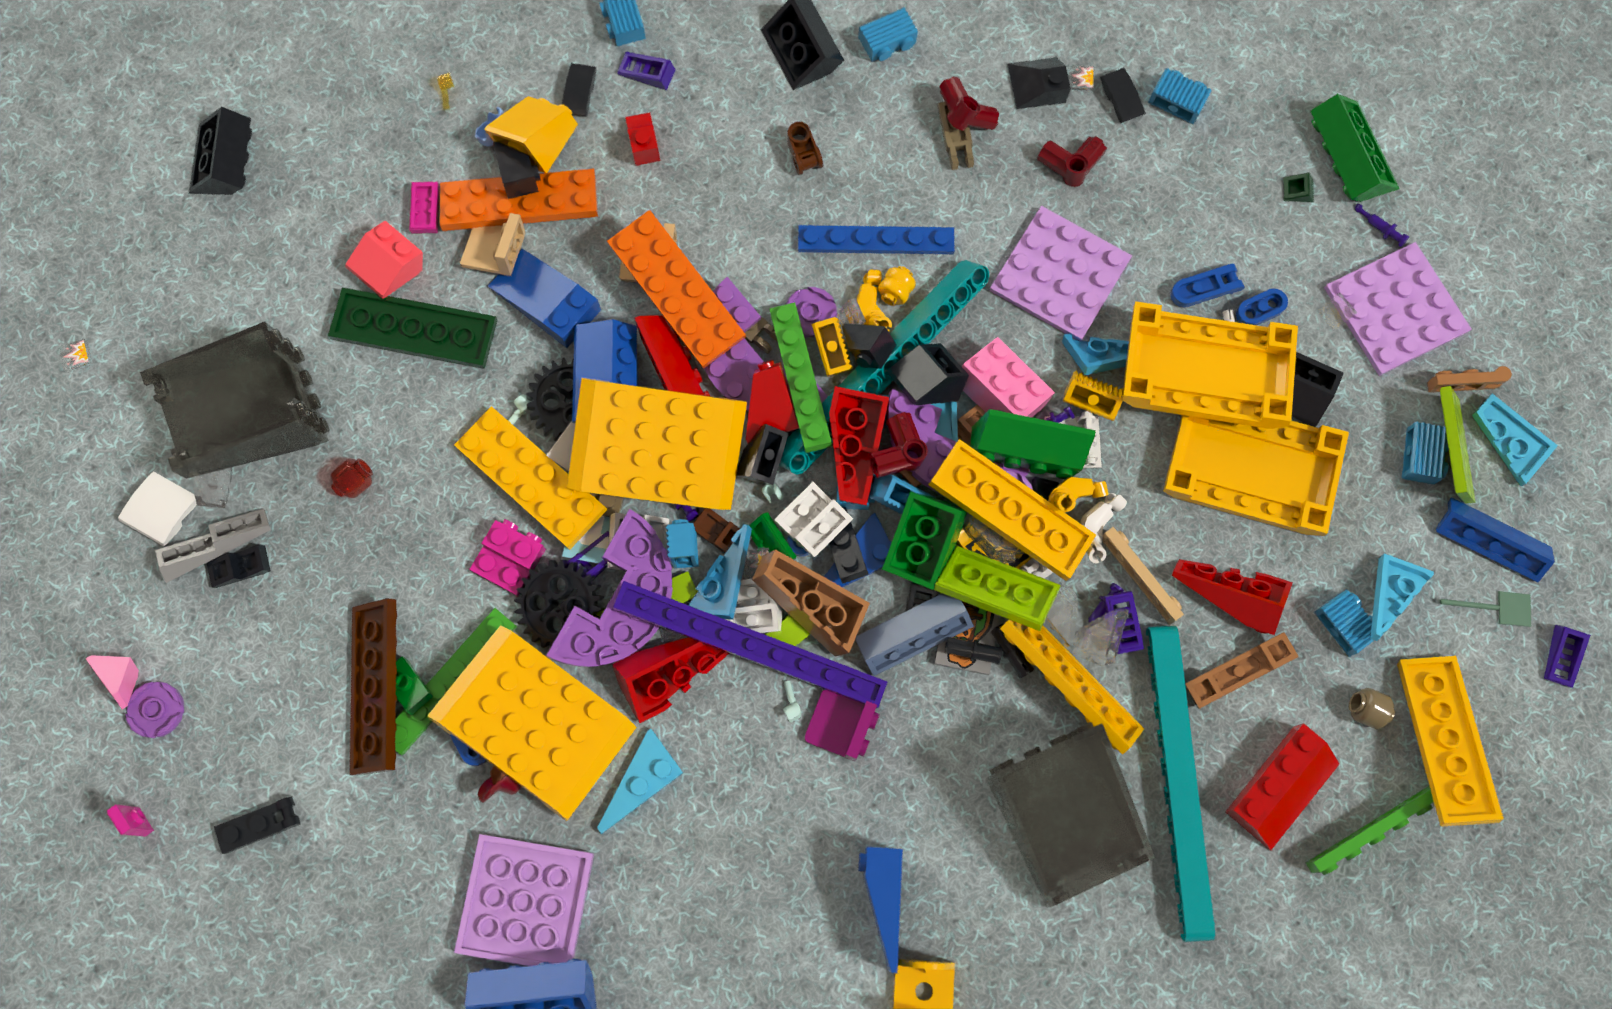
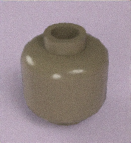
[1349,688,1395,729]

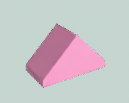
[86,656,139,709]

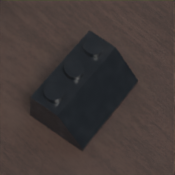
[761,0,844,90]
[189,107,252,195]

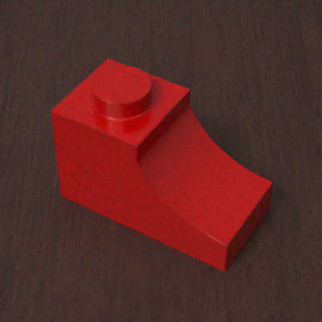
[625,112,661,166]

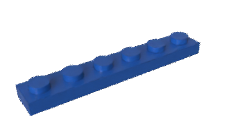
[798,225,954,254]

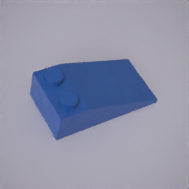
[488,248,601,348]
[858,847,903,973]

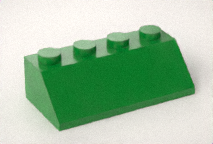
[1310,94,1400,202]
[970,409,1096,479]

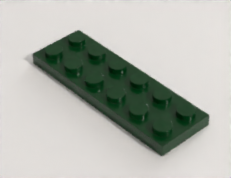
[328,287,498,369]

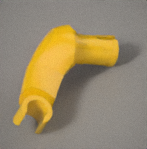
[855,269,892,332]
[1048,477,1109,513]

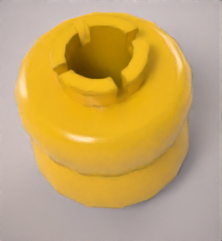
[878,266,916,306]

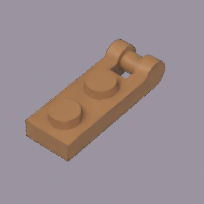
[1427,366,1512,392]

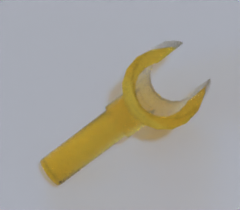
[437,73,455,110]

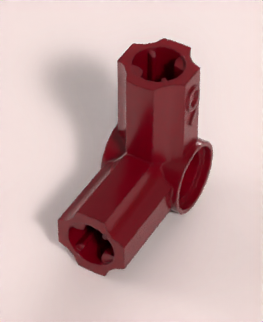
[939,76,1000,131]
[1037,136,1107,187]
[869,412,928,478]

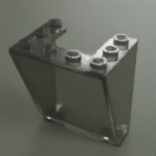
[140,321,330,479]
[985,722,1155,908]

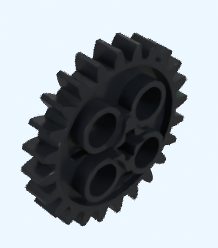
[526,358,574,441]
[514,560,605,648]

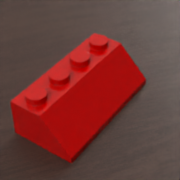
[634,315,710,396]
[1225,723,1340,851]

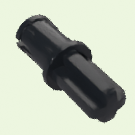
[991,624,1034,678]
[945,637,1002,665]

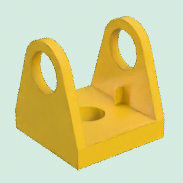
[893,959,955,1009]

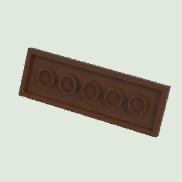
[350,598,397,776]

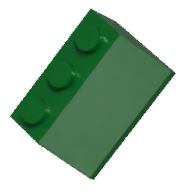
[882,491,968,590]

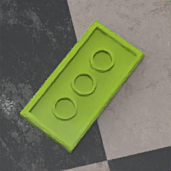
[1440,386,1476,503]
[934,546,1061,631]

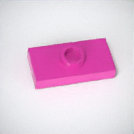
[409,182,440,234]
[107,804,154,837]

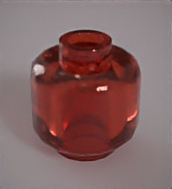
[330,458,373,498]

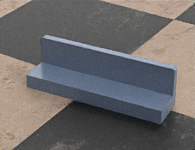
[855,593,974,676]

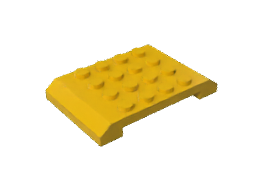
[1122,301,1298,429]
[567,378,747,510]
[1163,415,1349,536]
[427,625,637,821]

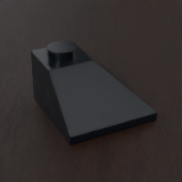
[1007,57,1071,109]

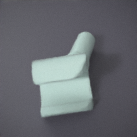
[508,394,531,425]
[762,483,783,503]
[783,681,801,722]

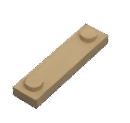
[1102,527,1184,625]

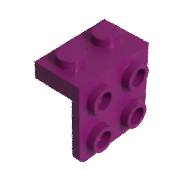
[805,690,880,762]

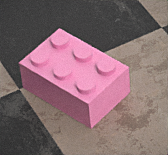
[961,337,1055,418]

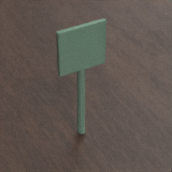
[1440,591,1531,627]

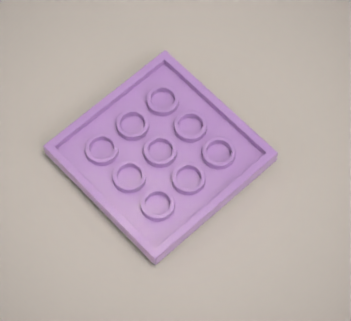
[989,206,1132,341]
[1324,242,1472,376]
[454,834,594,966]

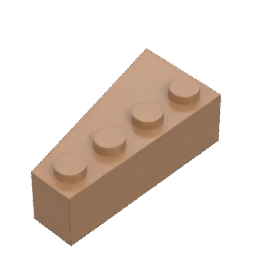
[752,550,870,657]

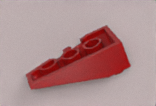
[829,386,889,506]
[1172,559,1293,636]
[612,637,730,723]

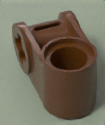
[787,121,824,175]

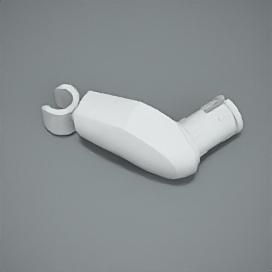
[1080,493,1127,563]

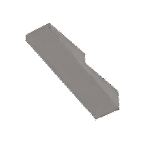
[155,508,271,583]

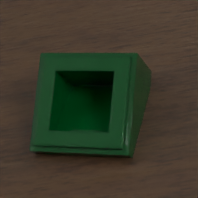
[1283,172,1314,202]

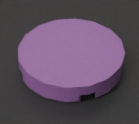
[787,287,837,338]
[125,682,184,738]

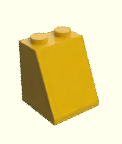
[484,96,578,174]

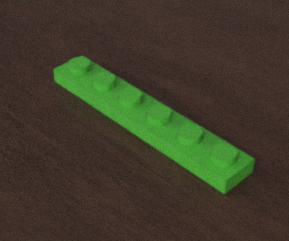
[769,302,832,453]
[395,608,517,756]
[1306,786,1434,875]

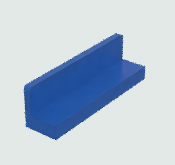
[1436,497,1555,583]

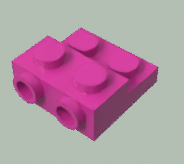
[469,519,546,596]

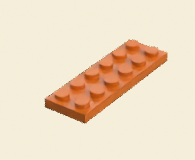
[440,169,598,231]
[607,210,746,369]

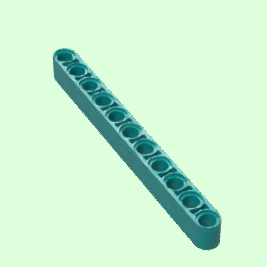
[779,260,989,475]
[1146,625,1215,942]

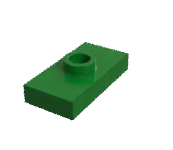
[749,512,797,560]
[396,656,434,715]

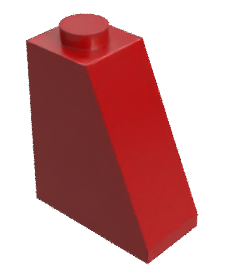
[746,360,799,444]

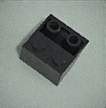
[887,343,969,405]
[1291,352,1344,427]

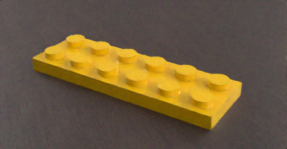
[454,406,607,550]
[928,439,1096,581]
[1000,620,1144,755]
[1397,656,1503,827]

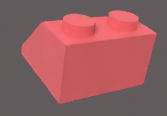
[345,221,423,299]

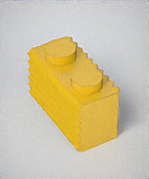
[812,317,853,377]
[1063,371,1123,421]

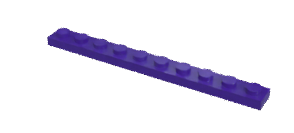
[613,581,887,709]

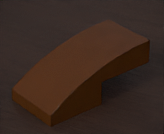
[694,508,752,553]

